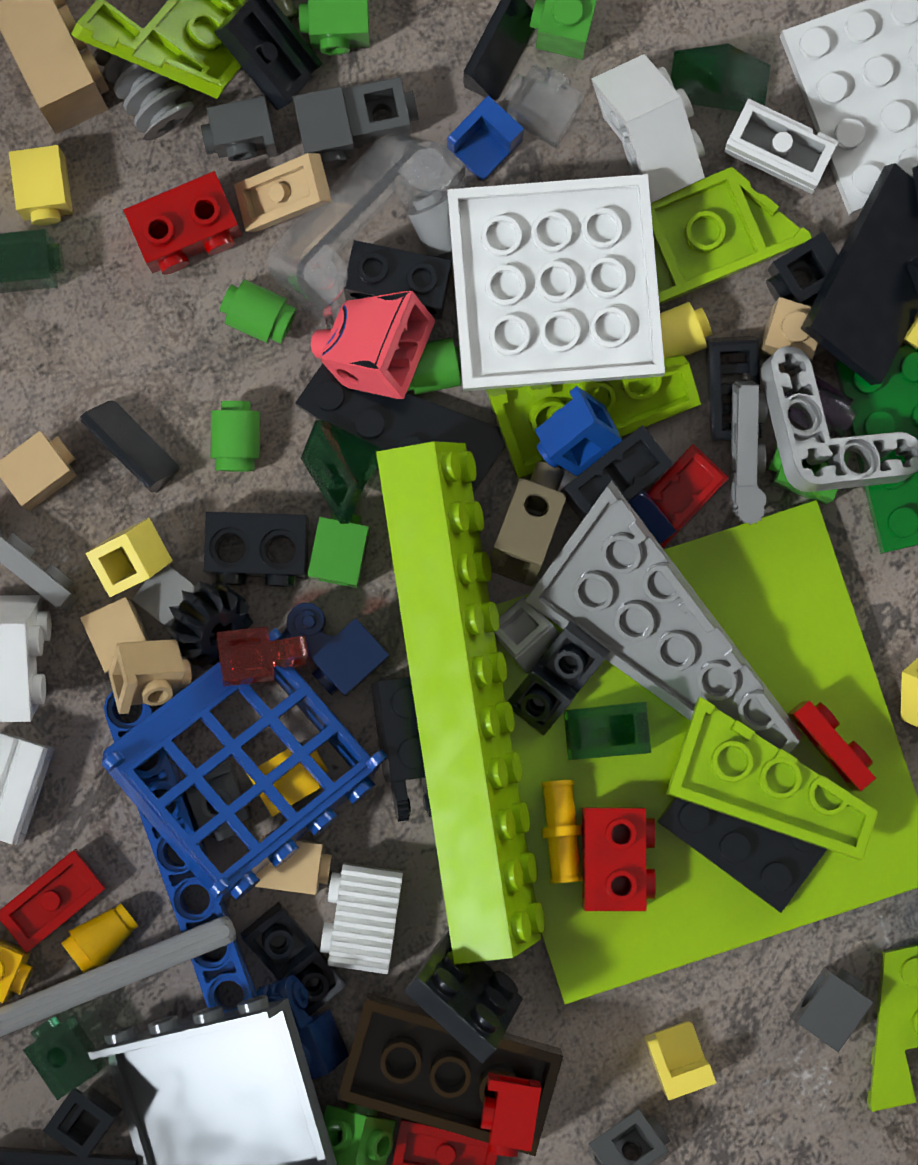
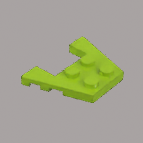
[71,0,244,99]
[867,943,918,1112]

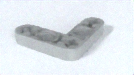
[761,346,918,492]

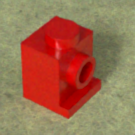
[481,1073,542,1157]

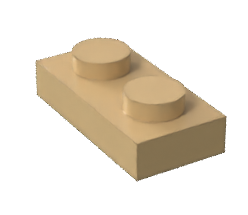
[234,153,332,232]

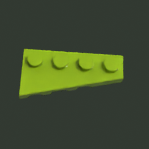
[486,355,701,478]
[666,696,878,860]

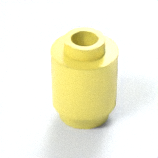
[660,302,712,358]

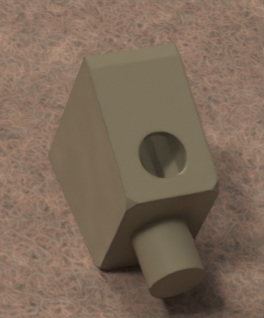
[490,462,567,587]

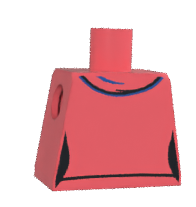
[311,291,436,399]

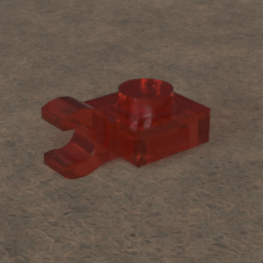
[216,626,308,687]

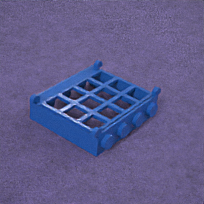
[102,628,388,904]

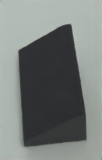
[463,0,535,101]
[80,400,180,493]

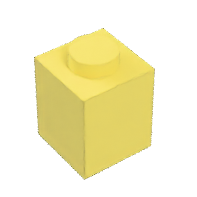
[9,145,73,226]
[85,518,173,597]

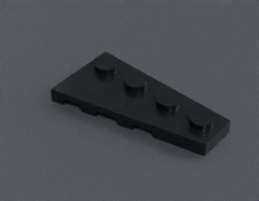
[295,363,506,494]

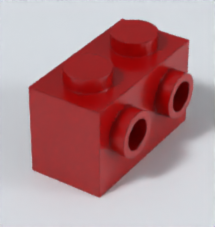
[123,171,242,275]
[582,807,656,911]

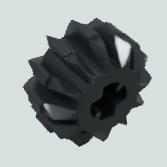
[164,581,254,668]

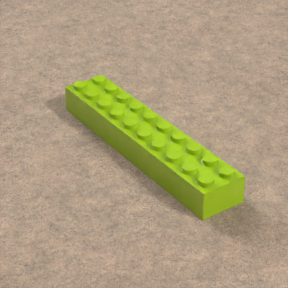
[376,441,545,964]

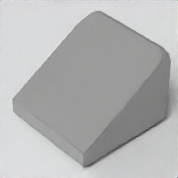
[132,565,196,625]
[495,596,559,673]

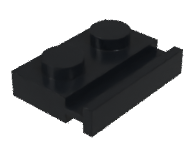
[214,0,323,110]

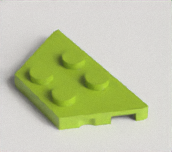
[650,167,812,305]

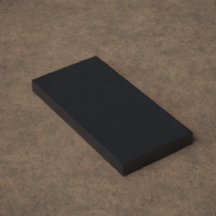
[800,163,918,385]

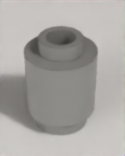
[407,187,453,262]

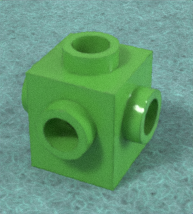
[324,1102,396,1165]

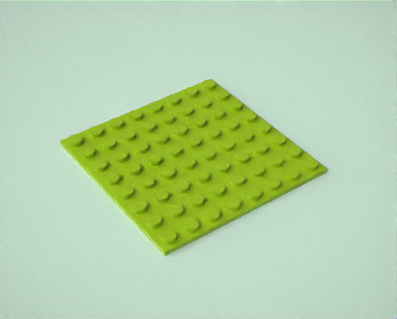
[496,500,918,1005]

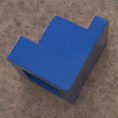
[447,95,524,181]

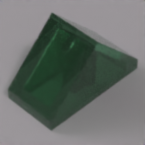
[670,44,771,112]
[301,420,384,524]
[564,702,651,760]

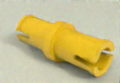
[542,780,583,884]

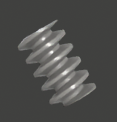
[93,48,195,141]

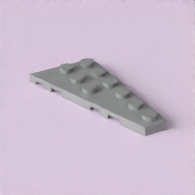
[525,480,802,754]

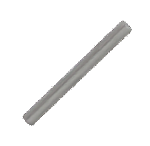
[0,916,236,1037]

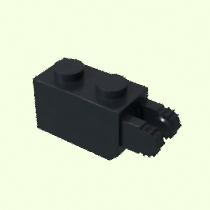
[371,677,432,822]

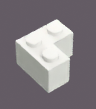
[591,54,705,203]
[0,595,52,722]

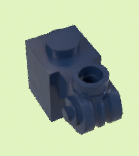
[281,602,390,697]
[257,975,349,1080]

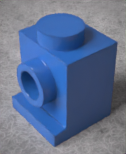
[535,386,622,476]

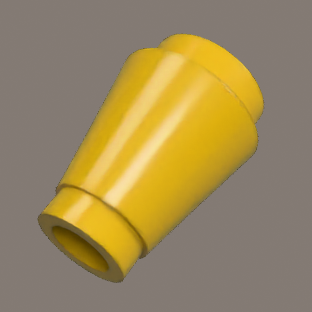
[61,903,139,973]

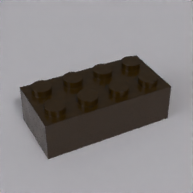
[337,993,563,1156]

